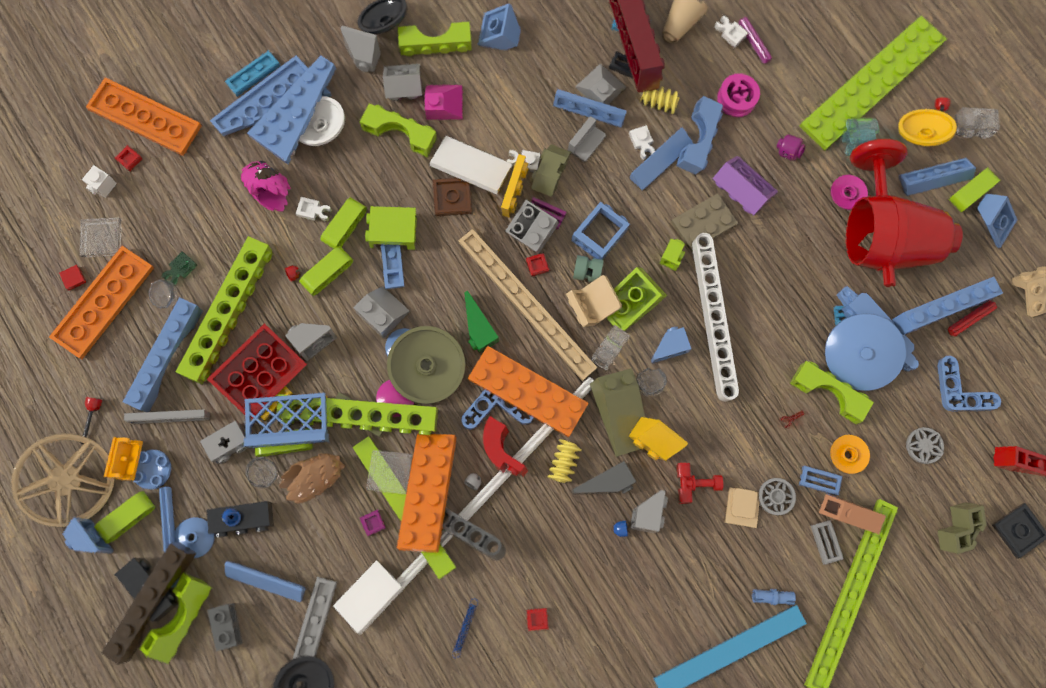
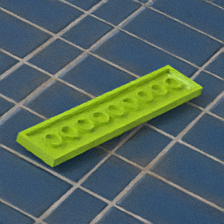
[799,16,947,151]

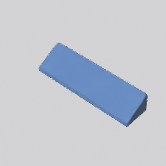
[630,127,693,191]
[899,158,976,196]
[225,561,306,602]

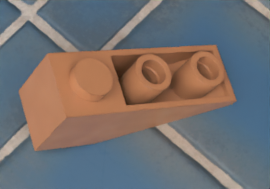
[819,493,886,534]

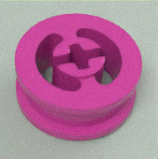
[717,74,760,117]

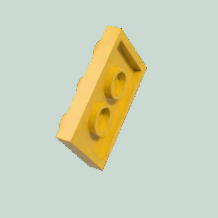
[501,154,529,218]

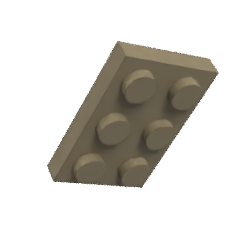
[671,193,738,252]

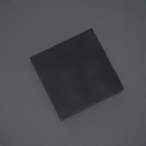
[992,503,1046,559]

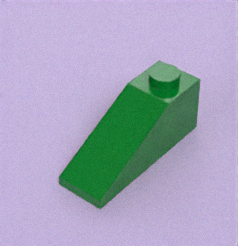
[464,291,499,354]

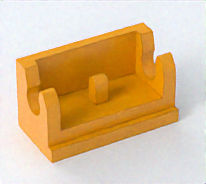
[104,437,143,481]

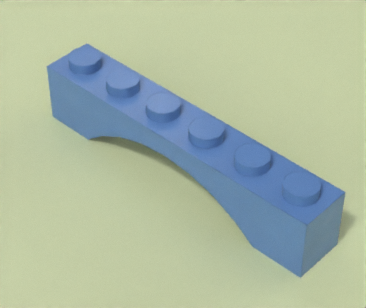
[892,277,1003,336]
[123,297,203,412]

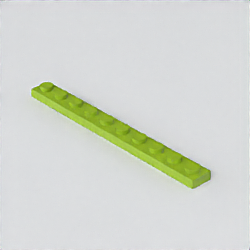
[804,499,898,688]

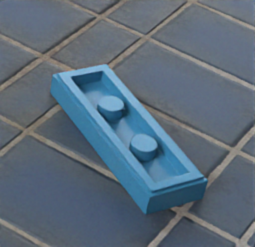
[225,50,280,97]

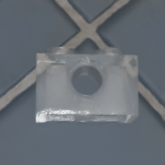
[955,108,1000,138]
[591,325,631,371]

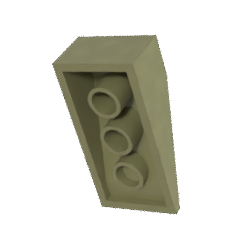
[590,368,645,457]

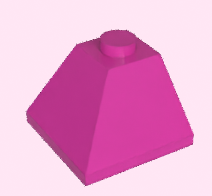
[425,85,462,120]

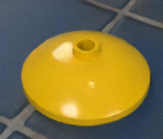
[898,109,957,147]

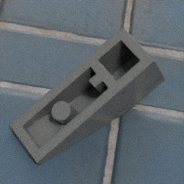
[571,461,636,494]

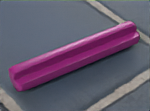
[738,17,772,64]

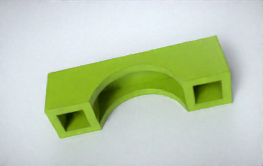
[398,22,472,56]
[360,103,437,157]
[790,361,874,424]
[140,573,212,664]

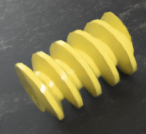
[639,87,679,115]
[547,439,582,483]

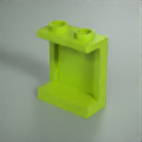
[365,206,417,250]

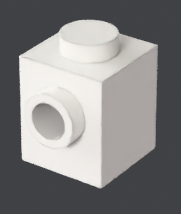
[82,165,117,198]

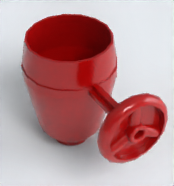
[846,139,963,287]

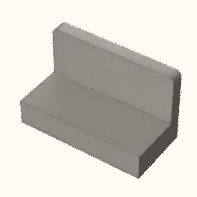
[568,116,606,162]

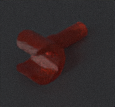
[779,411,804,428]

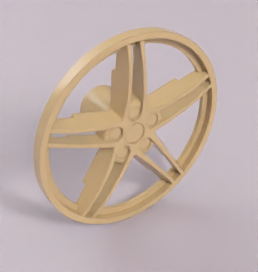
[12,434,114,527]

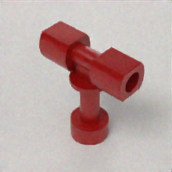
[677,463,723,504]

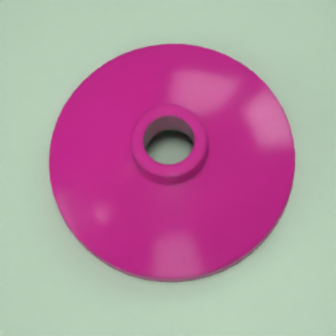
[831,175,868,210]

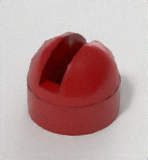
[284,265,301,282]

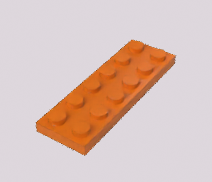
[86,77,202,156]
[49,246,154,359]
[468,346,588,438]
[397,433,457,553]

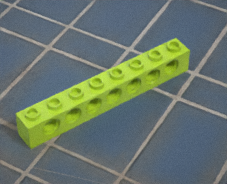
[176,236,272,385]
[276,394,438,435]

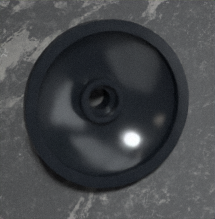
[357,0,408,35]
[272,656,334,688]

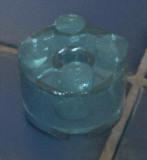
[842,118,879,156]

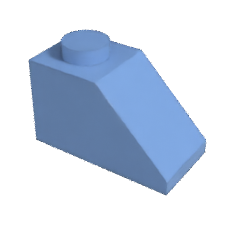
[651,327,691,363]

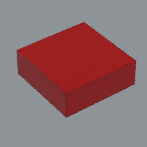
[115,145,143,172]
[526,253,549,277]
[59,265,87,291]
[526,608,548,631]

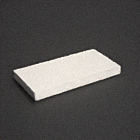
[430,136,512,194]

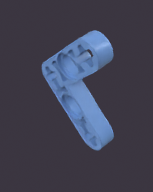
[937,356,1001,412]
[462,390,534,430]

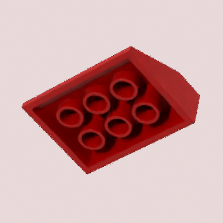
[207,323,307,420]

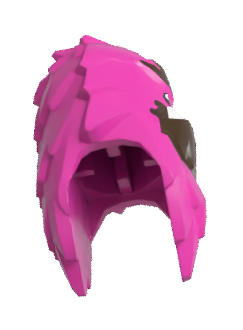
[241,160,291,212]

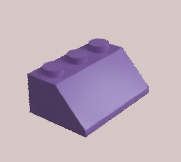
[713,156,778,215]

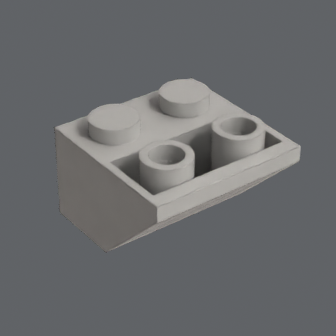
[505,200,559,254]
[630,490,668,533]

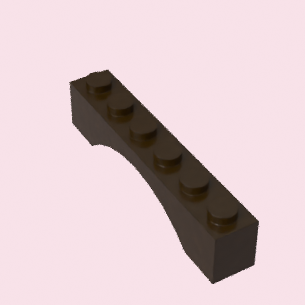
[101,542,197,665]

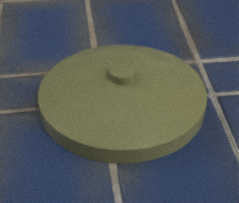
[387,326,465,404]

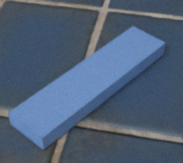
[553,89,627,127]

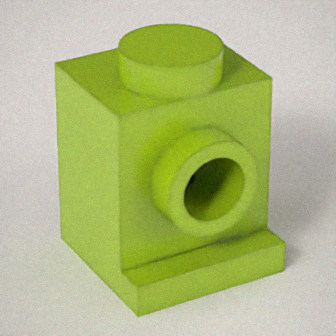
[659,238,685,271]

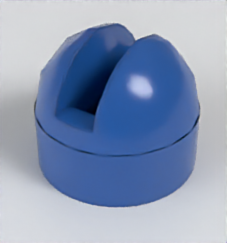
[222,508,241,526]
[613,520,628,537]

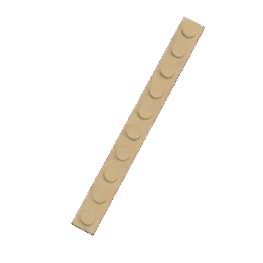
[458,229,597,381]

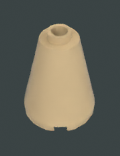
[662,0,708,43]

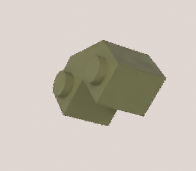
[530,144,571,197]
[937,502,986,554]

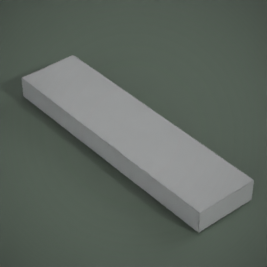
[124,410,210,424]
[293,577,338,659]

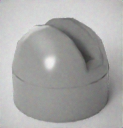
[464,473,481,490]

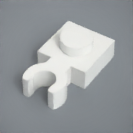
[715,16,748,47]
[629,125,655,160]
[507,150,540,172]
[296,197,332,221]

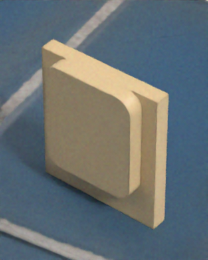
[725,487,760,528]

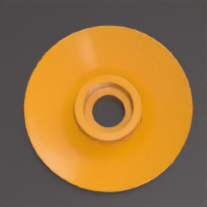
[830,435,870,474]

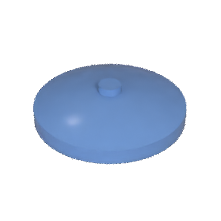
[825,313,906,391]

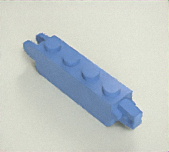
[836,286,919,372]

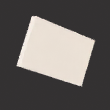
[333,560,404,635]

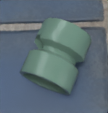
[573,255,603,282]

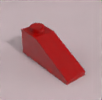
[993,446,1046,477]

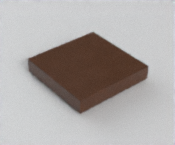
[433,178,472,216]

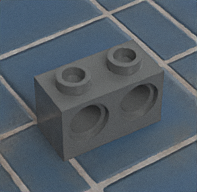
[207,603,243,651]

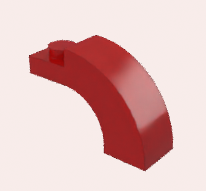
[483,416,528,477]

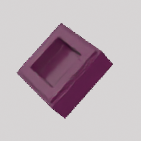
[360,510,386,536]

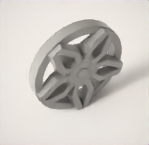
[906,427,944,464]
[758,478,796,515]

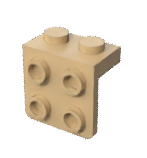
[1012,266,1046,317]
[566,275,622,327]

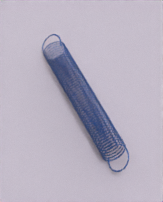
[452,598,478,658]

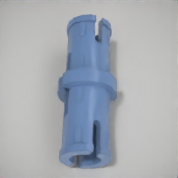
[752,589,796,605]

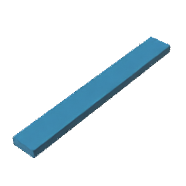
[653,605,807,688]

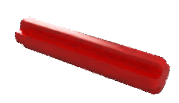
[948,300,997,337]

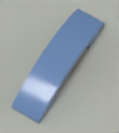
[381,244,405,289]

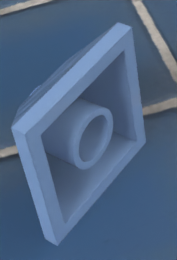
[478,4,521,50]
[978,194,1017,248]
[63,517,114,554]

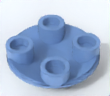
[133,450,171,489]

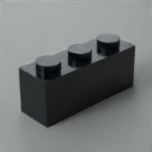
[207,501,274,538]
[114,558,178,622]

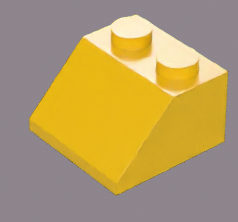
[629,417,688,461]

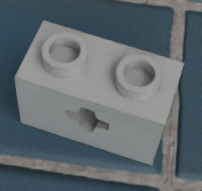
[200,421,248,464]

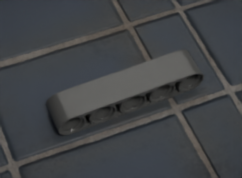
[442,508,506,560]

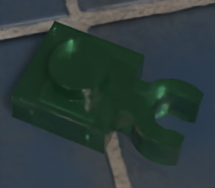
[161,252,197,286]

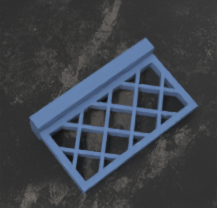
[244,393,329,448]

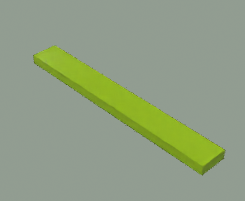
[352,436,456,580]

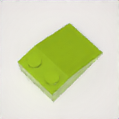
[607,267,667,334]

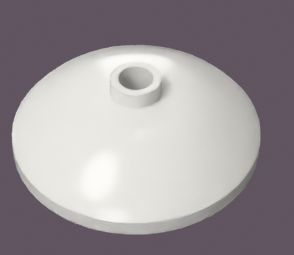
[298,96,345,146]

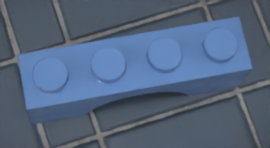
[676,96,723,175]

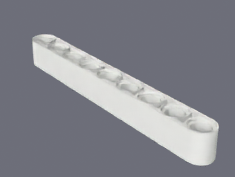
[692,233,739,402]

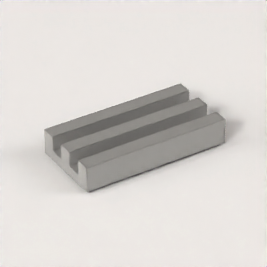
[811,520,844,564]

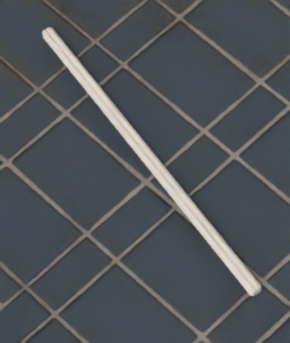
[397,377,594,588]

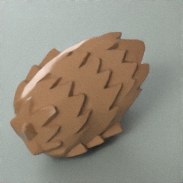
[279,453,345,503]

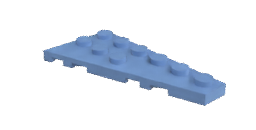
[210,56,331,136]
[247,56,336,165]

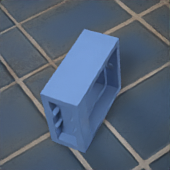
[571,202,630,260]

